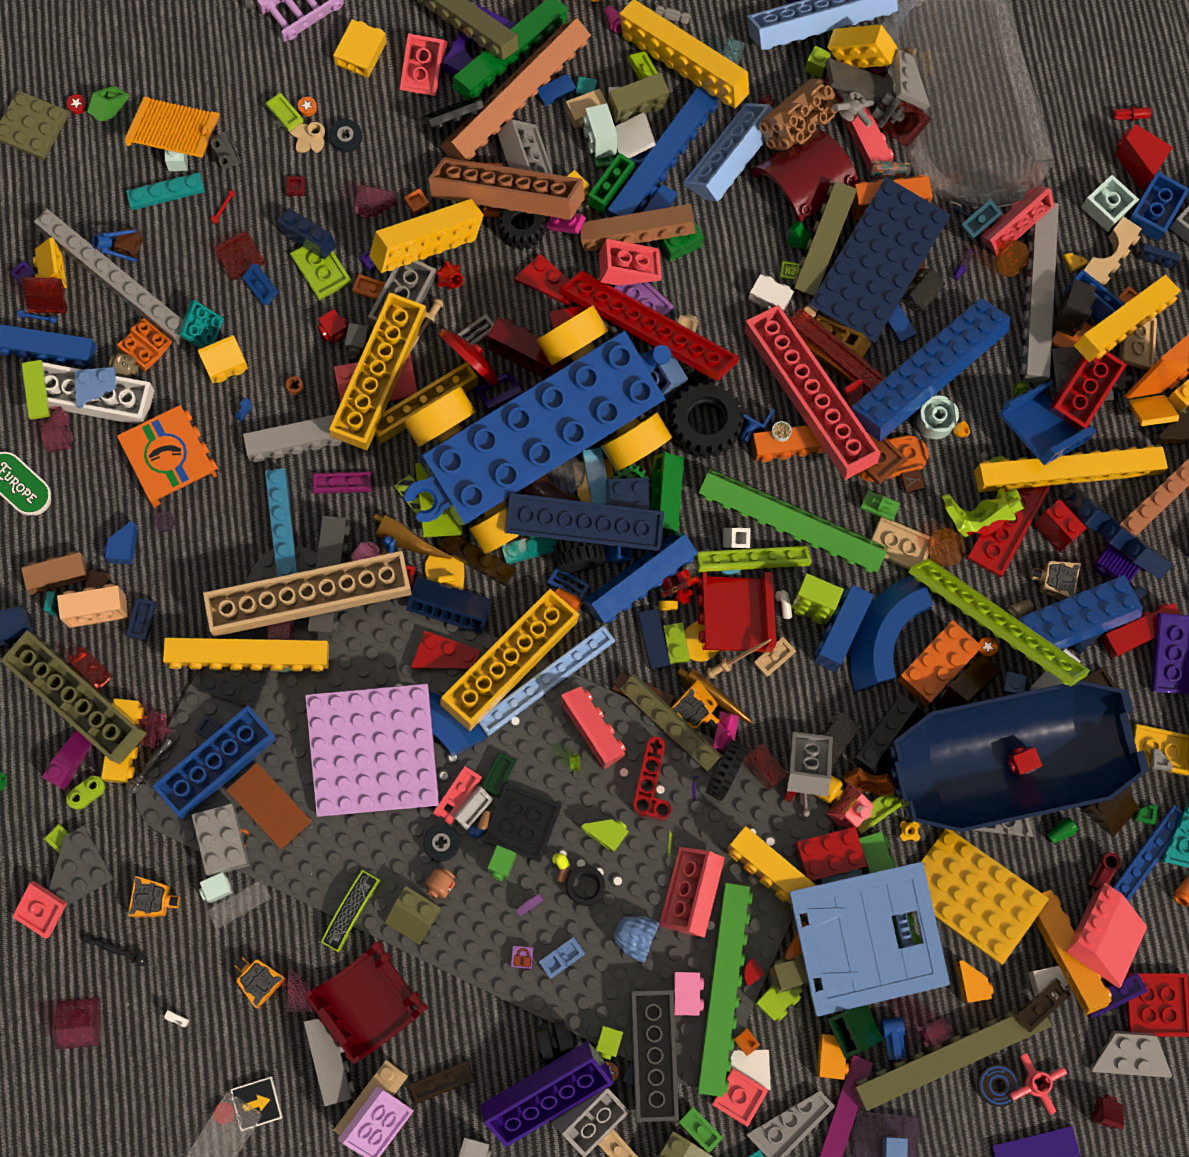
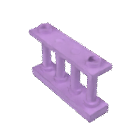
[257,0,344,42]

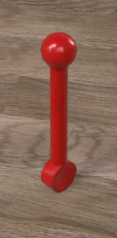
[211,190,235,224]

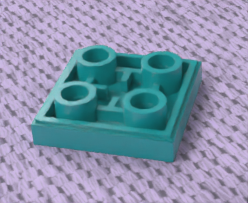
[177,300,224,349]

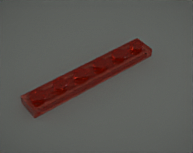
[789,308,885,392]

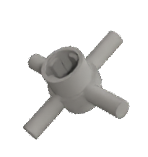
[832,89,874,127]

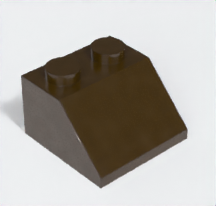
[1082,789,1139,837]

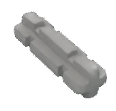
[655,5,690,24]

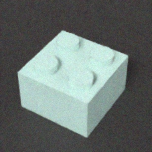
[583,103,617,159]
[1081,175,1139,232]

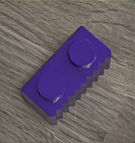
[1092,544,1140,583]

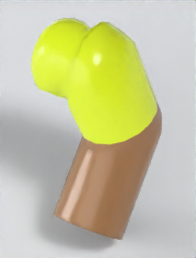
[552,853,571,884]

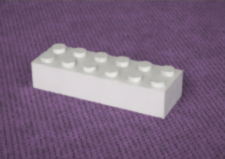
[43,363,155,425]

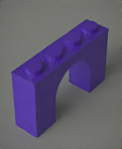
[443,5,516,77]

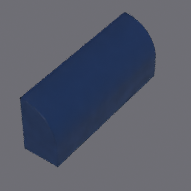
[406,576,492,634]

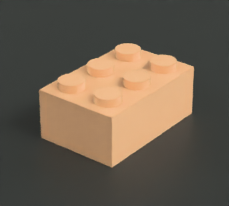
[57,584,129,628]

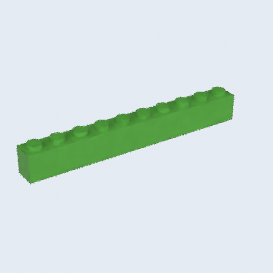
[699,469,888,572]
[697,883,753,1097]

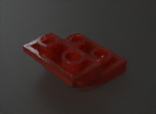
[22,277,68,314]

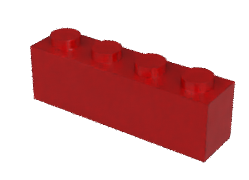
[1100,603,1181,659]

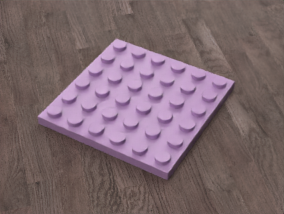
[305,683,439,817]

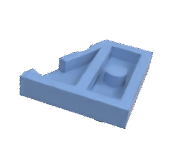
[75,367,117,408]

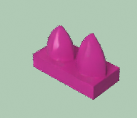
[713,711,739,753]

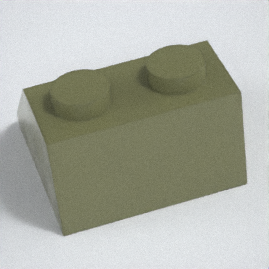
[385,886,442,945]

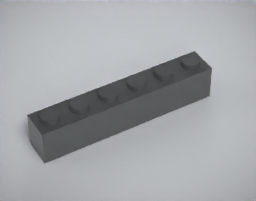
[308,516,351,637]

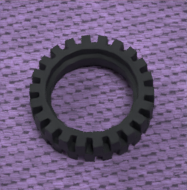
[705,739,748,801]

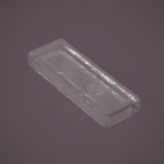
[207,880,272,930]

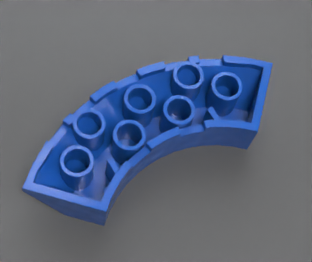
[850,575,933,692]
[429,691,487,757]

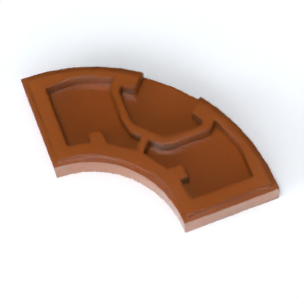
[843,767,896,796]

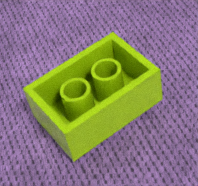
[791,574,844,624]

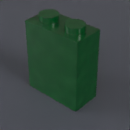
[827,1005,883,1059]

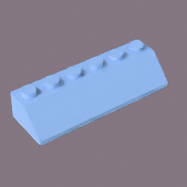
[683,103,773,202]

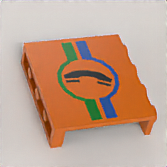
[117,405,218,507]

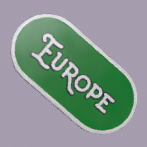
[0,452,51,516]

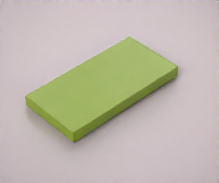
[415,463,463,537]

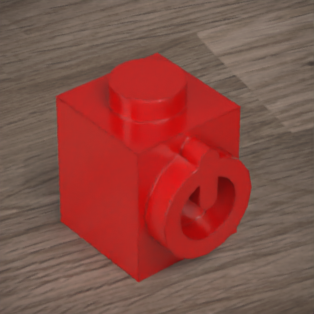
[317,309,348,343]

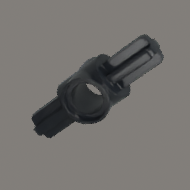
[1113,355,1133,410]

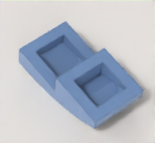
[539,936,586,979]

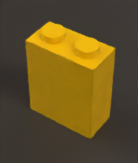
[333,19,387,78]

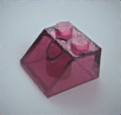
[52,998,102,1049]

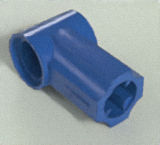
[880,1017,906,1060]

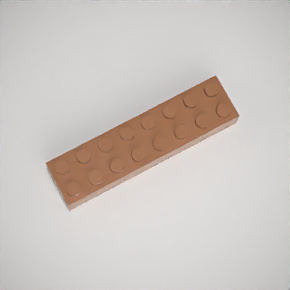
[429,157,585,220]

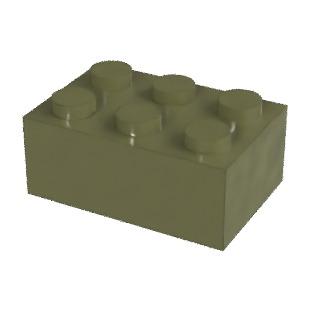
[607,72,670,124]

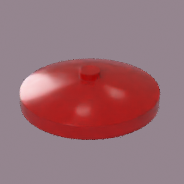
[438,328,500,388]

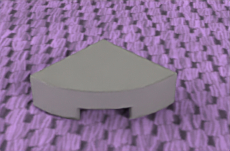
[1150,748,1172,771]

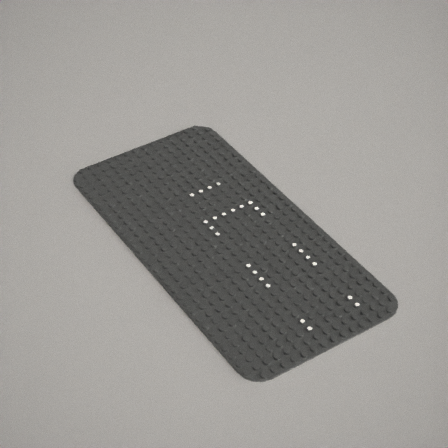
[136,545,831,1086]

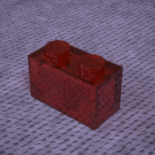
[745,743,788,790]

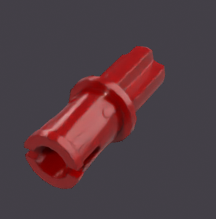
[1113,106,1151,121]

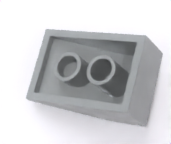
[787,732,833,796]

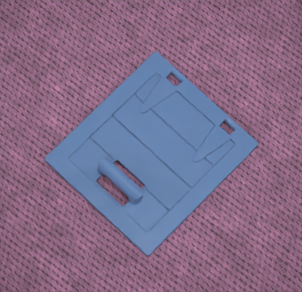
[789,862,950,1016]

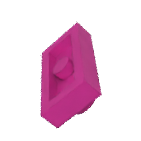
[546,213,586,234]

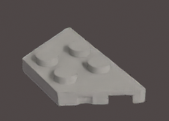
[1090,1031,1172,1078]

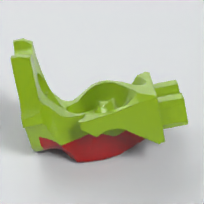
[942,487,1024,537]

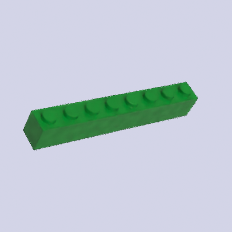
[452,0,568,101]

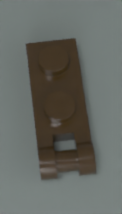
[1015,978,1071,1032]

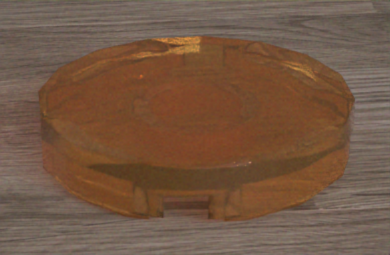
[994,240,1029,277]
[928,528,965,567]

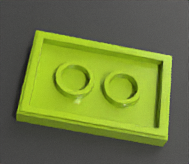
[290,247,352,301]

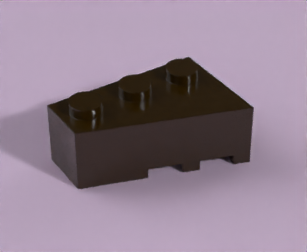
[936,654,1001,710]

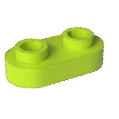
[67,776,105,810]

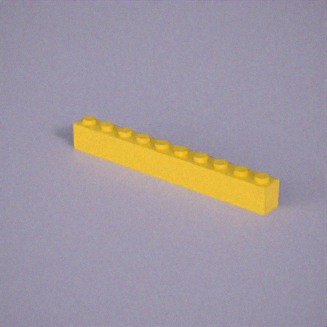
[974,445,1168,492]

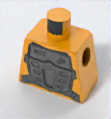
[671,679,720,729]
[128,876,180,918]
[235,957,286,1009]

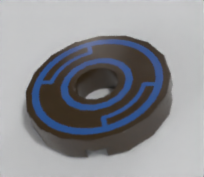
[977,1064,1020,1107]

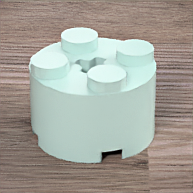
[916,396,959,439]

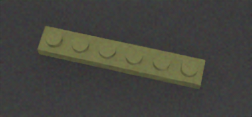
[620,674,722,771]

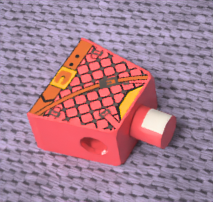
[826,784,874,828]

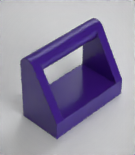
[475,371,523,413]

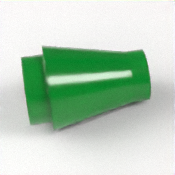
[1047,817,1078,844]

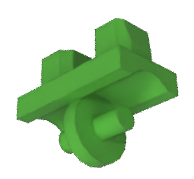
[860,490,900,522]

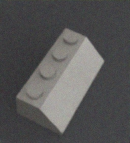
[498,119,553,174]
[304,1018,356,1106]

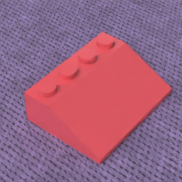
[981,185,1054,257]
[1066,883,1147,988]

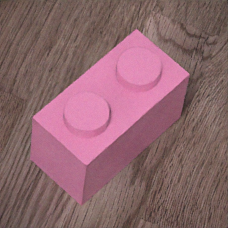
[673,972,704,1016]

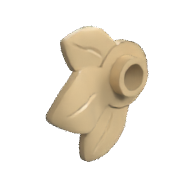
[290,122,325,153]

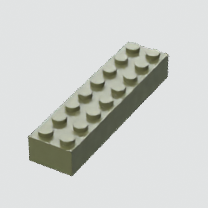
[0,630,147,764]

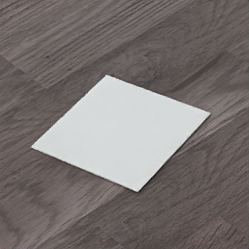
[731,1050,771,1090]

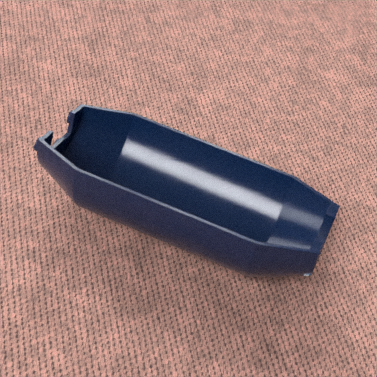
[888,680,1149,832]

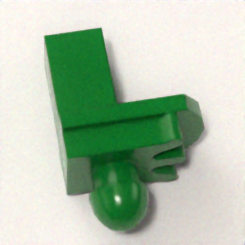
[787,222,812,251]

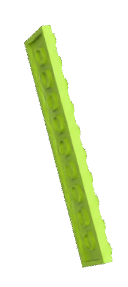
[908,558,1090,686]

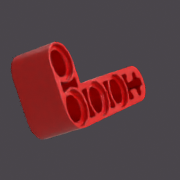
[633,737,672,821]

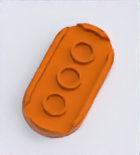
[857,435,929,482]

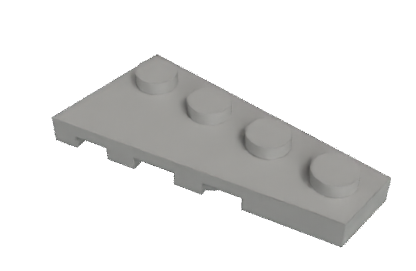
[746,1091,835,1157]

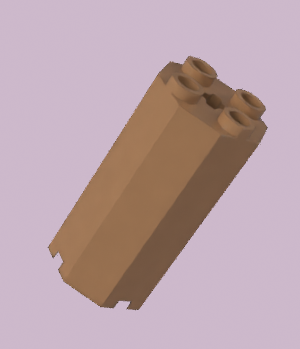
[759,78,838,150]

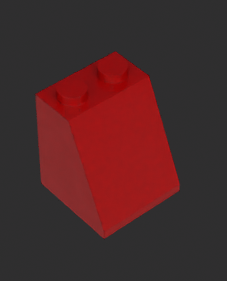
[1115,124,1173,191]
[1034,499,1088,552]

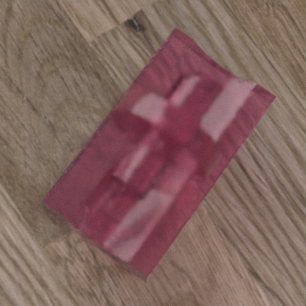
[139,710,172,750]

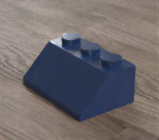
[0,606,35,648]

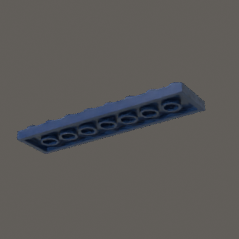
[504,493,664,551]

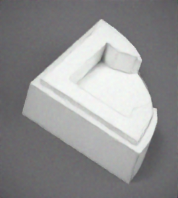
[164,1010,189,1027]

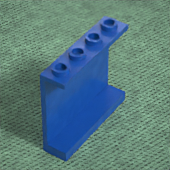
[999,381,1097,466]

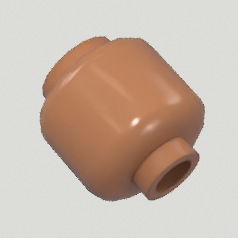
[425,867,455,899]

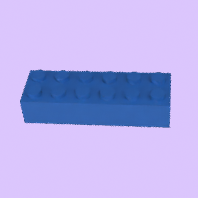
[582,533,698,623]
[1017,575,1143,650]
[152,705,277,820]

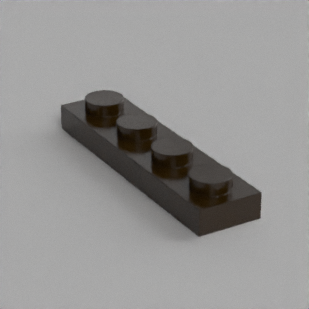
[438,535,516,587]

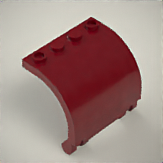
[751,129,860,222]
[304,940,429,1064]

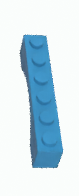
[265,468,299,577]

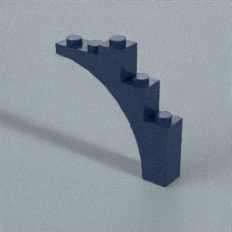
[1059,482,1173,579]

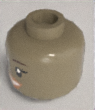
[108,352,139,379]

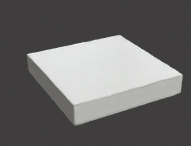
[615,112,656,158]

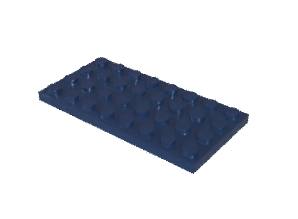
[809,177,951,344]

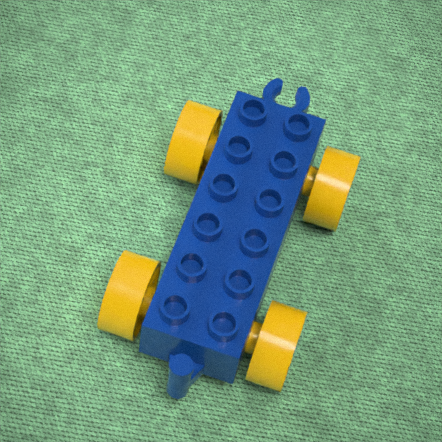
[403,305,672,554]

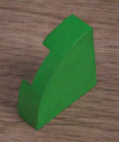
[1133,805,1158,825]

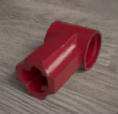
[1087,853,1121,891]

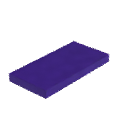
[1151,613,1189,694]
[991,1126,1081,1157]

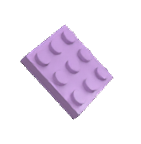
[338,1086,414,1157]

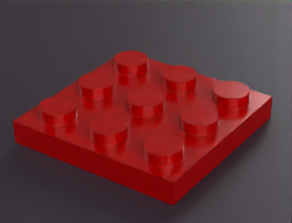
[1125,973,1189,1037]

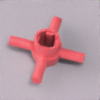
[1009,1053,1067,1115]

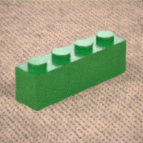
[650,452,684,535]

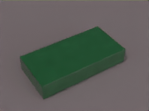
[481,751,517,797]

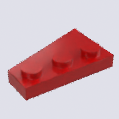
[514,254,572,306]
[411,631,481,670]

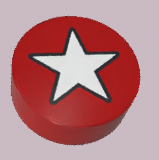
[67,94,87,114]

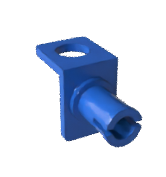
[738,409,775,444]

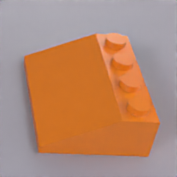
[1125,334,1189,399]

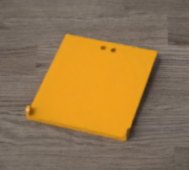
[125,96,220,158]

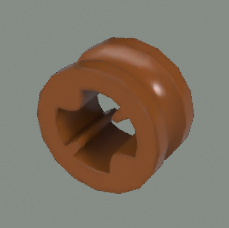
[286,376,304,396]

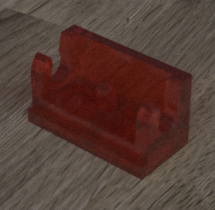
[66,647,113,690]

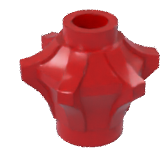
[436,261,463,290]

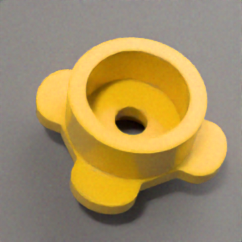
[900,821,920,841]

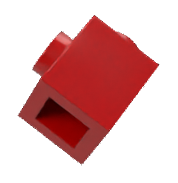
[1007,746,1042,775]

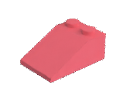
[400,34,448,96]
[599,239,662,286]

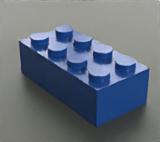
[813,585,874,672]

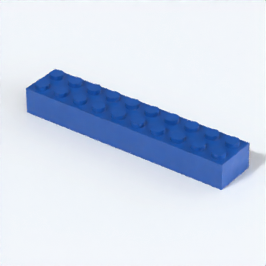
[852,298,1010,442]

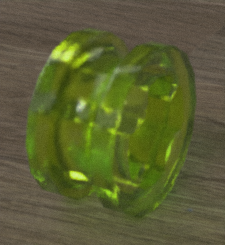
[569,754,580,772]

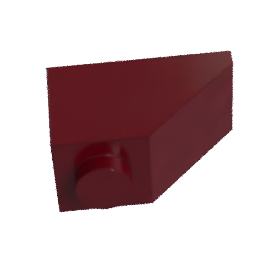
[1091,1095,1124,1129]

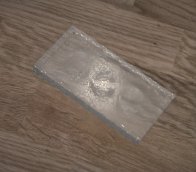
[186,1092,263,1157]

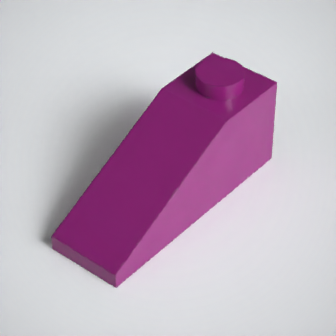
[42,730,92,790]

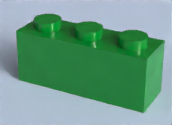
[588,153,635,214]

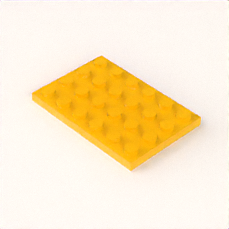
[921,829,1049,965]

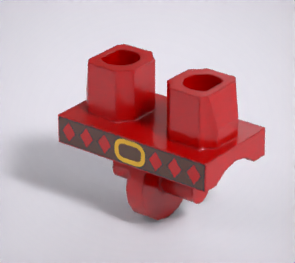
[661,569,700,604]

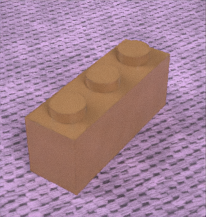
[21,551,89,595]

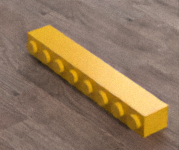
[1073,274,1181,362]
[163,638,329,672]

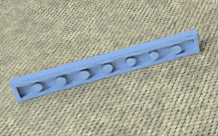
[478,625,615,737]

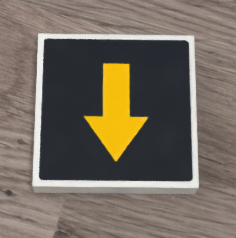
[230,1077,283,1131]

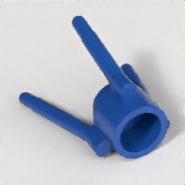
[92,229,137,262]

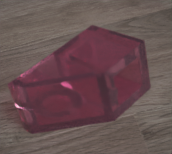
[41,406,73,453]

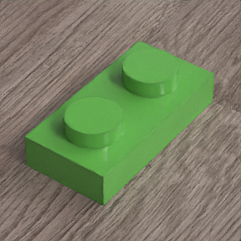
[678,1107,723,1153]

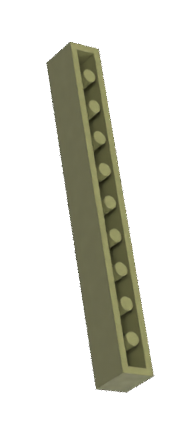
[852,1003,1052,1111]

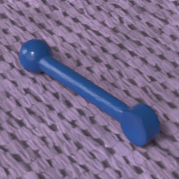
[17,310,57,324]

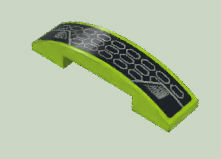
[321,870,380,953]

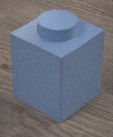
[882,1137,908,1157]

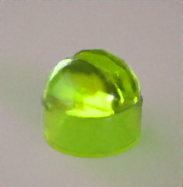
[1012,382,1029,397]

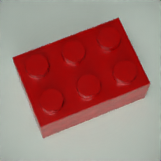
[794,827,867,882]

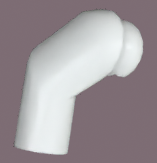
[775,590,792,619]

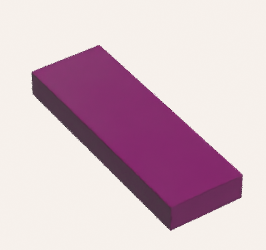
[313,472,372,494]

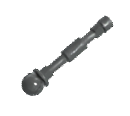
[126,737,173,794]

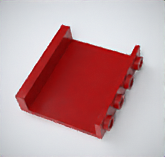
[696,572,776,653]

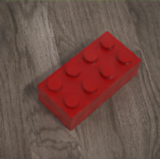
[1048,351,1127,430]

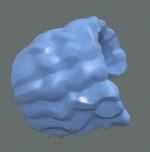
[613,916,659,963]

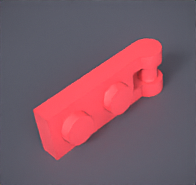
[433,766,482,825]

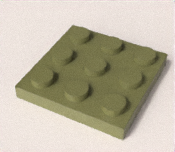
[0,90,69,160]

